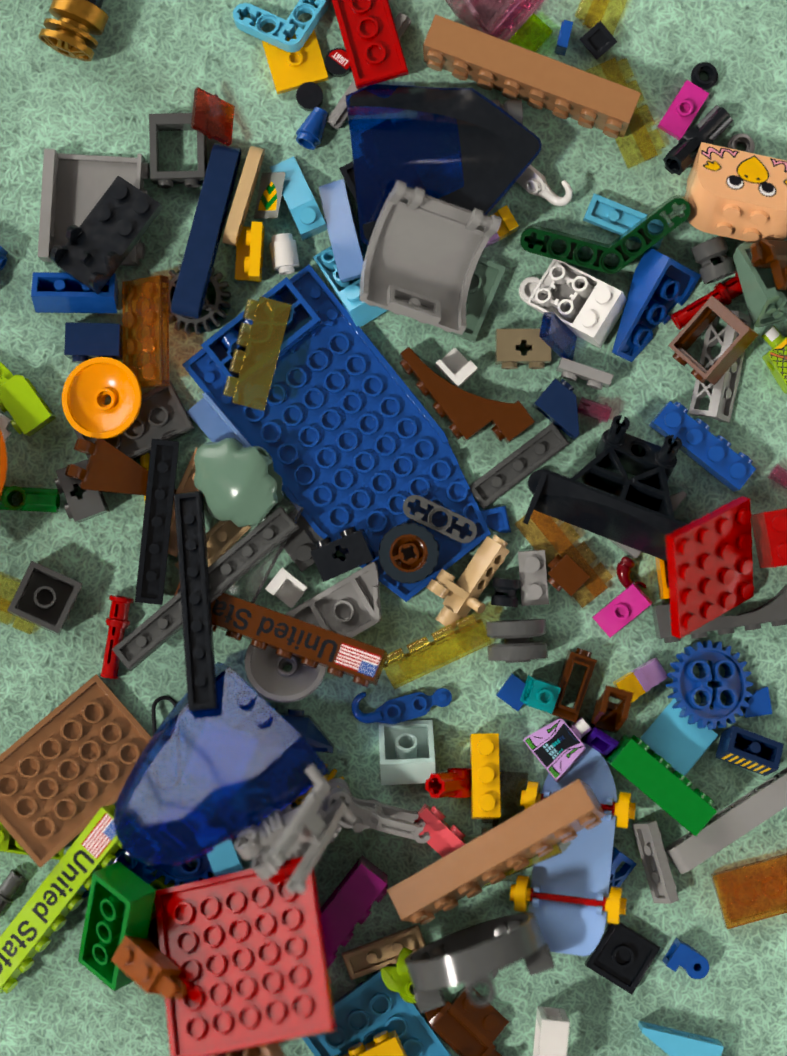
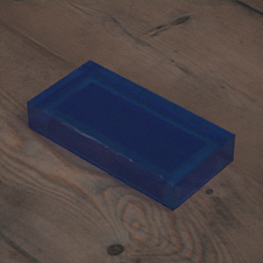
[539,311,577,361]

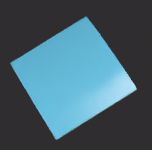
[640,698,719,776]

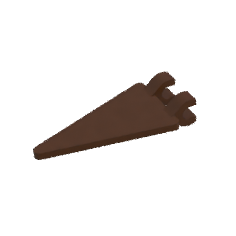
[64,438,177,496]

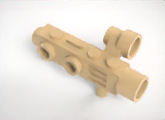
[426,535,510,631]

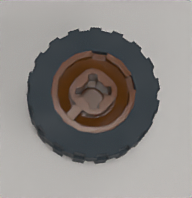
[378,523,439,583]

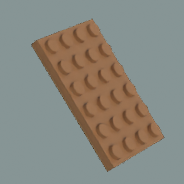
[0,674,168,868]

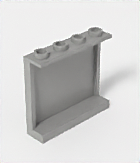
[38,149,149,266]

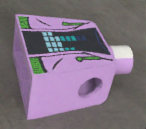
[523,717,592,783]

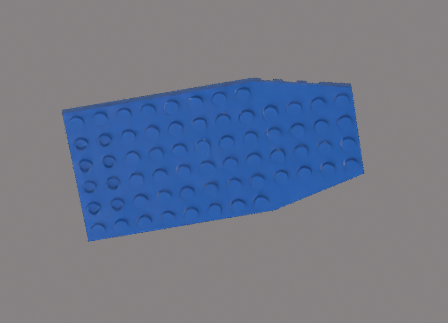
[182,264,491,602]

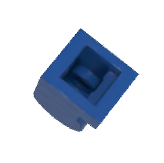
[662,937,709,979]

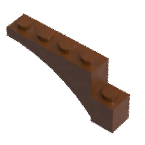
[399,347,535,444]

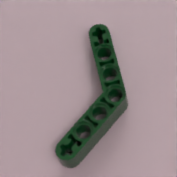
[520,195,691,274]

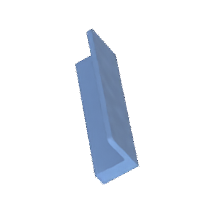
[187,392,251,447]

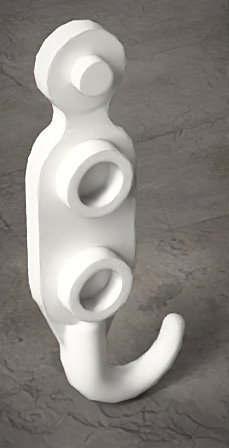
[514,163,573,206]

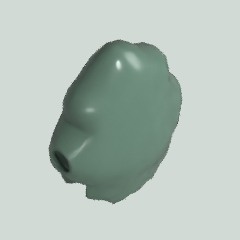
[194,438,284,527]

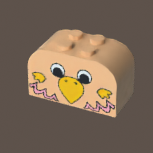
[685,142,787,243]

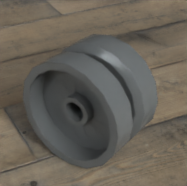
[486,619,548,663]

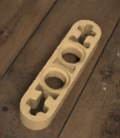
[222,145,265,246]

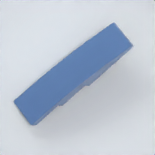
[319,179,364,283]

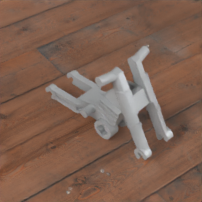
[212,764,356,895]
[270,770,430,860]

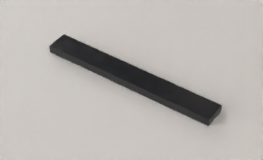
[174,491,218,712]

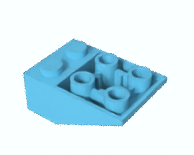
[313,229,388,327]

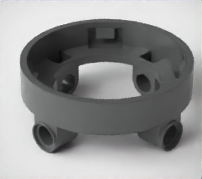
[405,912,555,1013]

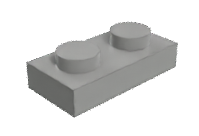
[556,357,614,390]
[518,550,549,606]

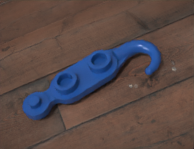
[352,688,452,724]

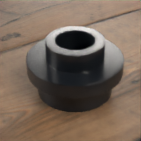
[691,62,718,90]

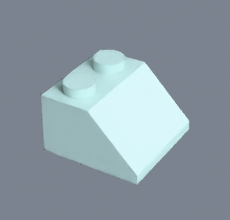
[378,720,436,785]

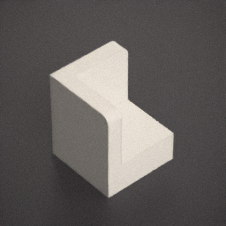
[435,348,478,388]
[265,567,308,608]

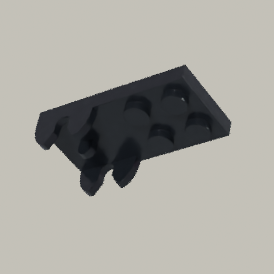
[50,176,163,294]

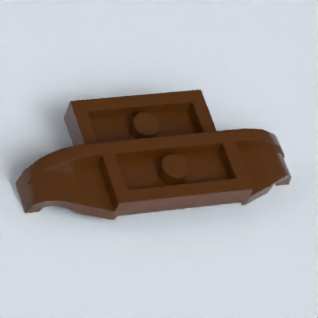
[750,238,787,290]
[424,987,509,1056]

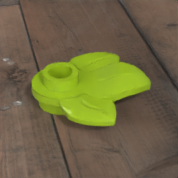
[381,947,416,1003]

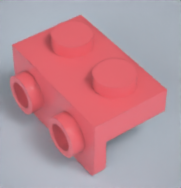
[414,803,466,857]

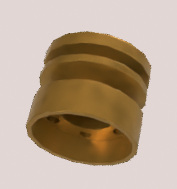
[38,0,109,61]

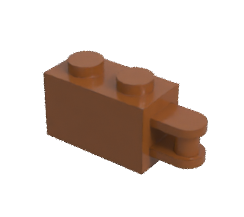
[111,936,187,999]

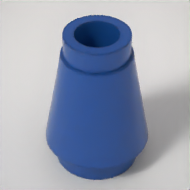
[296,107,328,150]

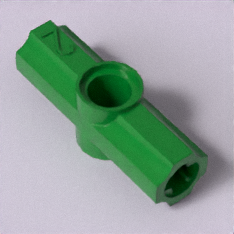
[0,486,60,513]

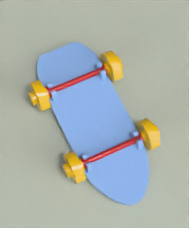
[510,743,636,956]

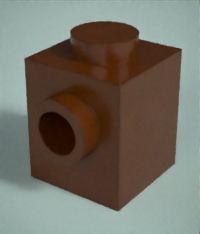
[547,553,590,596]

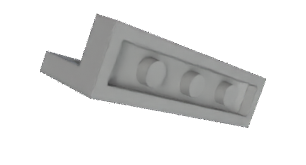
[688,310,752,423]

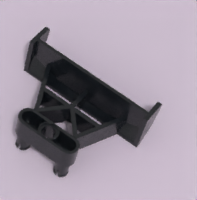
[523,415,687,561]

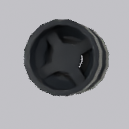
[491,578,520,607]

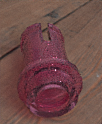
[577,396,612,424]
[768,463,787,489]

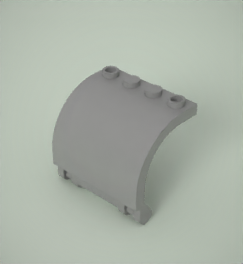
[359,180,501,335]

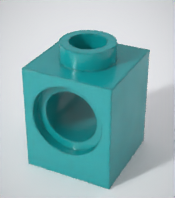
[520,675,561,714]

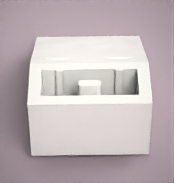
[526,259,627,348]

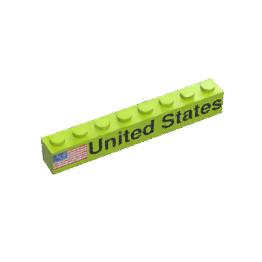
[0,804,137,994]

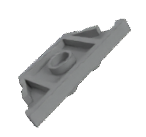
[285,561,382,638]

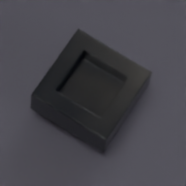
[580,21,617,60]

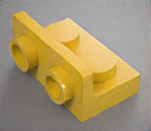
[235,221,265,282]

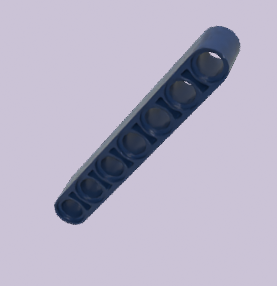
[171,143,242,320]

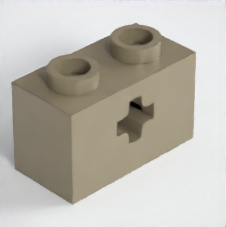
[495,328,551,369]

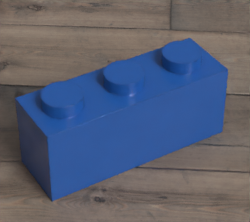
[31,272,118,313]

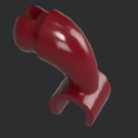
[616,556,646,589]

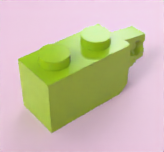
[0,363,56,437]

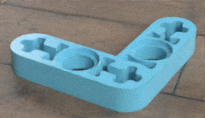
[233,0,331,53]

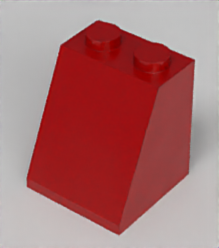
[751,508,787,568]

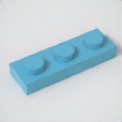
[583,193,669,250]

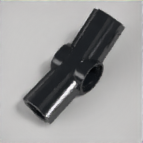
[663,105,733,175]

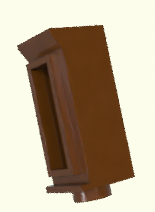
[550,648,597,723]
[590,685,633,733]

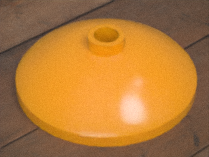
[62,357,142,439]

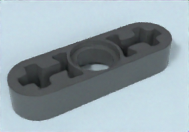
[403,495,477,543]

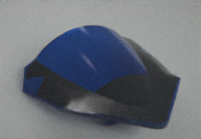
[345,84,542,245]

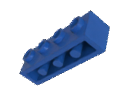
[649,401,756,492]

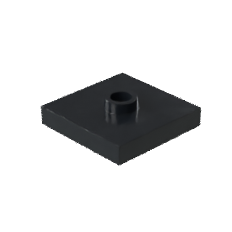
[584,921,660,995]

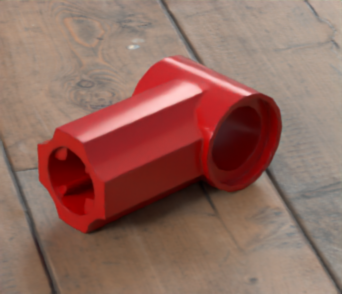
[425,768,472,798]

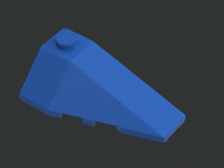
[612,247,701,362]

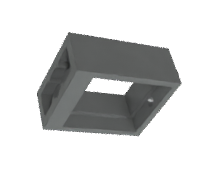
[149,113,207,189]

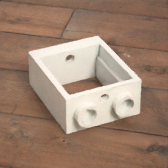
[533,1006,570,1056]

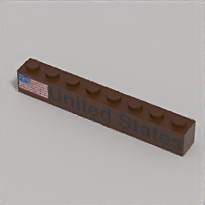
[174,582,388,687]

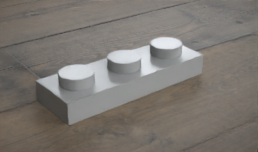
[632,820,679,904]

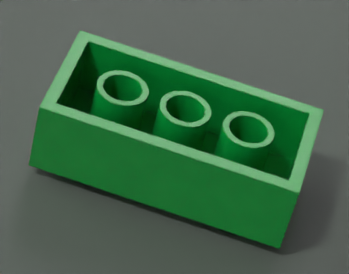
[604,734,717,837]
[78,861,156,992]

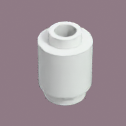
[269,233,300,275]

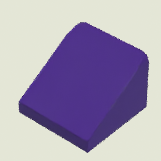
[584,727,619,756]

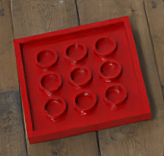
[666,496,754,639]

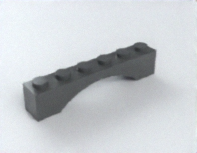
[652,585,787,643]

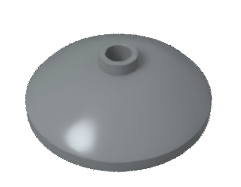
[245,645,327,703]

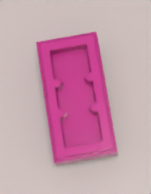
[657,80,710,140]
[592,582,652,638]

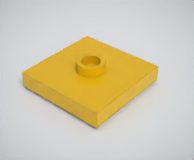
[262,30,329,95]

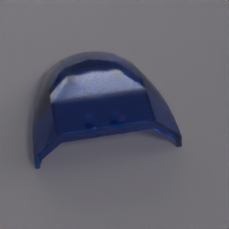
[114,662,328,867]

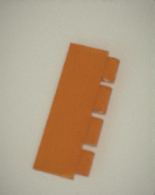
[515,510,613,608]

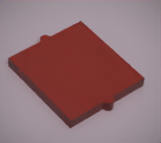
[191,87,235,146]

